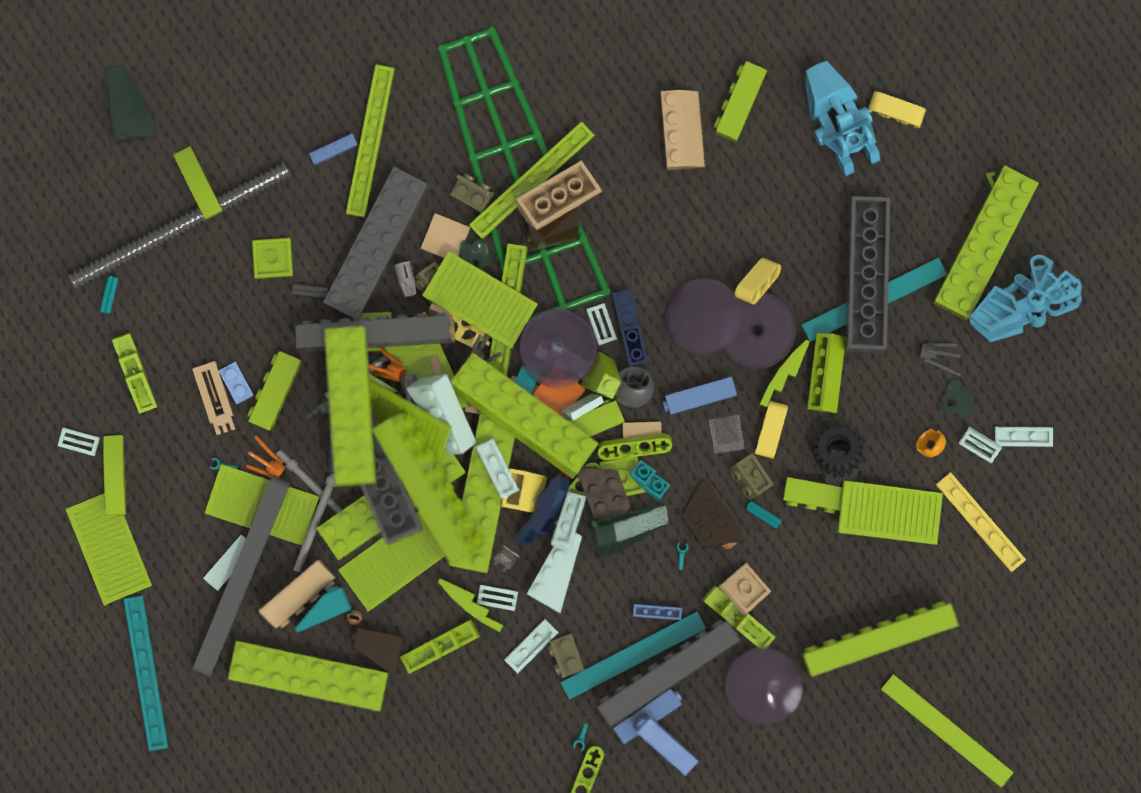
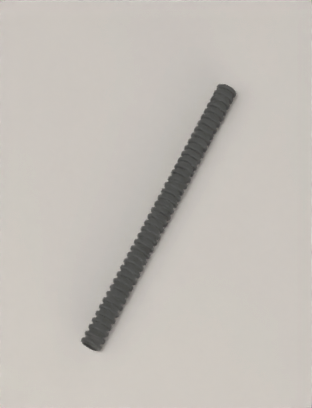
[68,162,291,289]

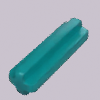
[100,276,118,314]
[746,501,781,528]

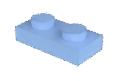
[219,362,254,405]

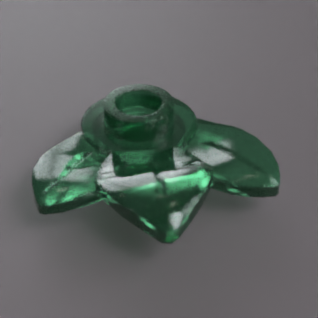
[459,238,496,270]
[940,379,976,416]

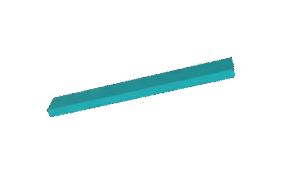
[801,258,947,342]
[124,595,169,751]
[560,612,706,700]

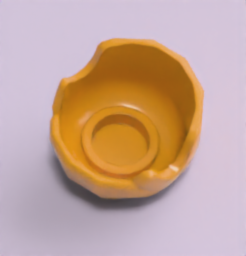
[916,429,946,457]

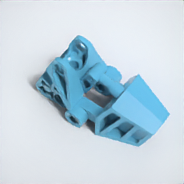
[805,61,880,176]
[969,255,1082,342]

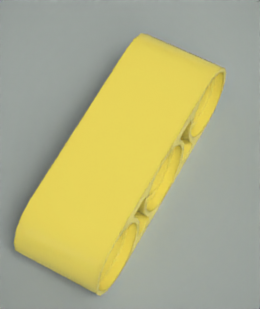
[868,92,926,128]
[735,258,781,304]
[755,401,788,459]

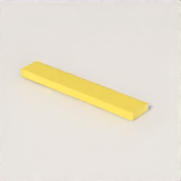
[936,472,1026,572]

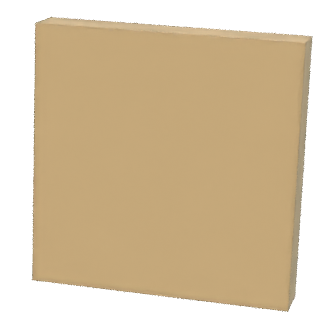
[421,213,470,258]
[719,563,771,616]

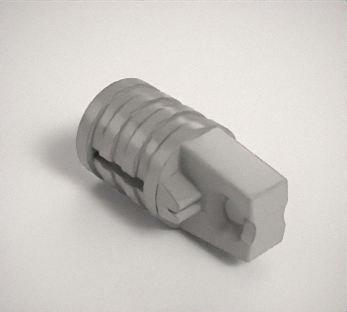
[394,261,416,298]

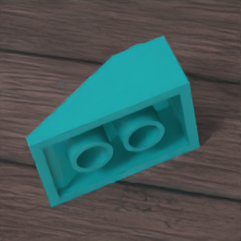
[295,586,353,632]

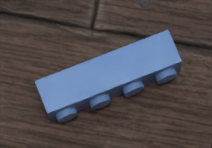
[309,134,358,165]
[633,604,682,620]

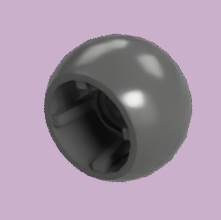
[614,366,654,408]

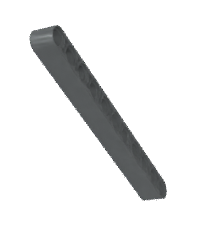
[192,476,290,677]

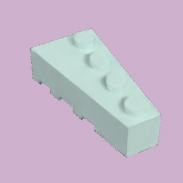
[406,374,477,455]
[527,533,582,613]

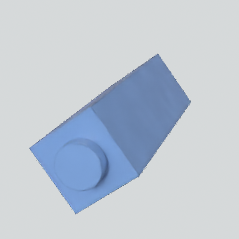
[662,377,737,415]
[613,688,682,744]
[633,713,699,776]

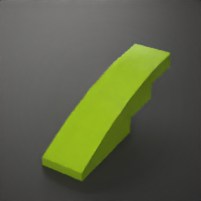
[174,146,223,220]
[112,332,157,414]
[759,340,810,408]
[104,435,126,516]
[438,578,503,632]
[702,585,776,652]
[400,620,480,674]

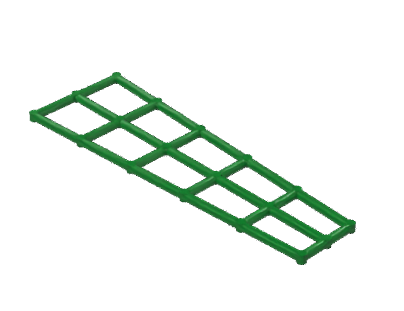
[438,27,610,325]

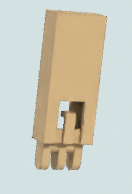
[192,361,236,435]

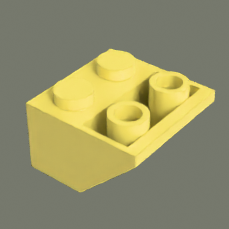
[502,468,547,513]

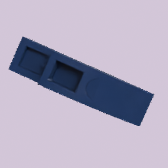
[612,289,648,367]
[515,474,570,545]

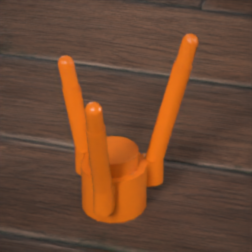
[368,348,406,382]
[246,436,286,478]

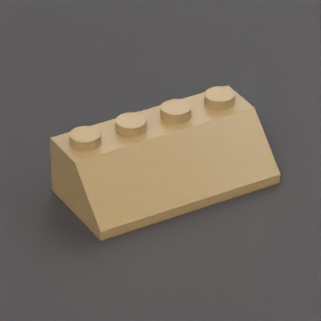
[660,90,705,170]
[516,160,602,230]
[259,560,336,629]

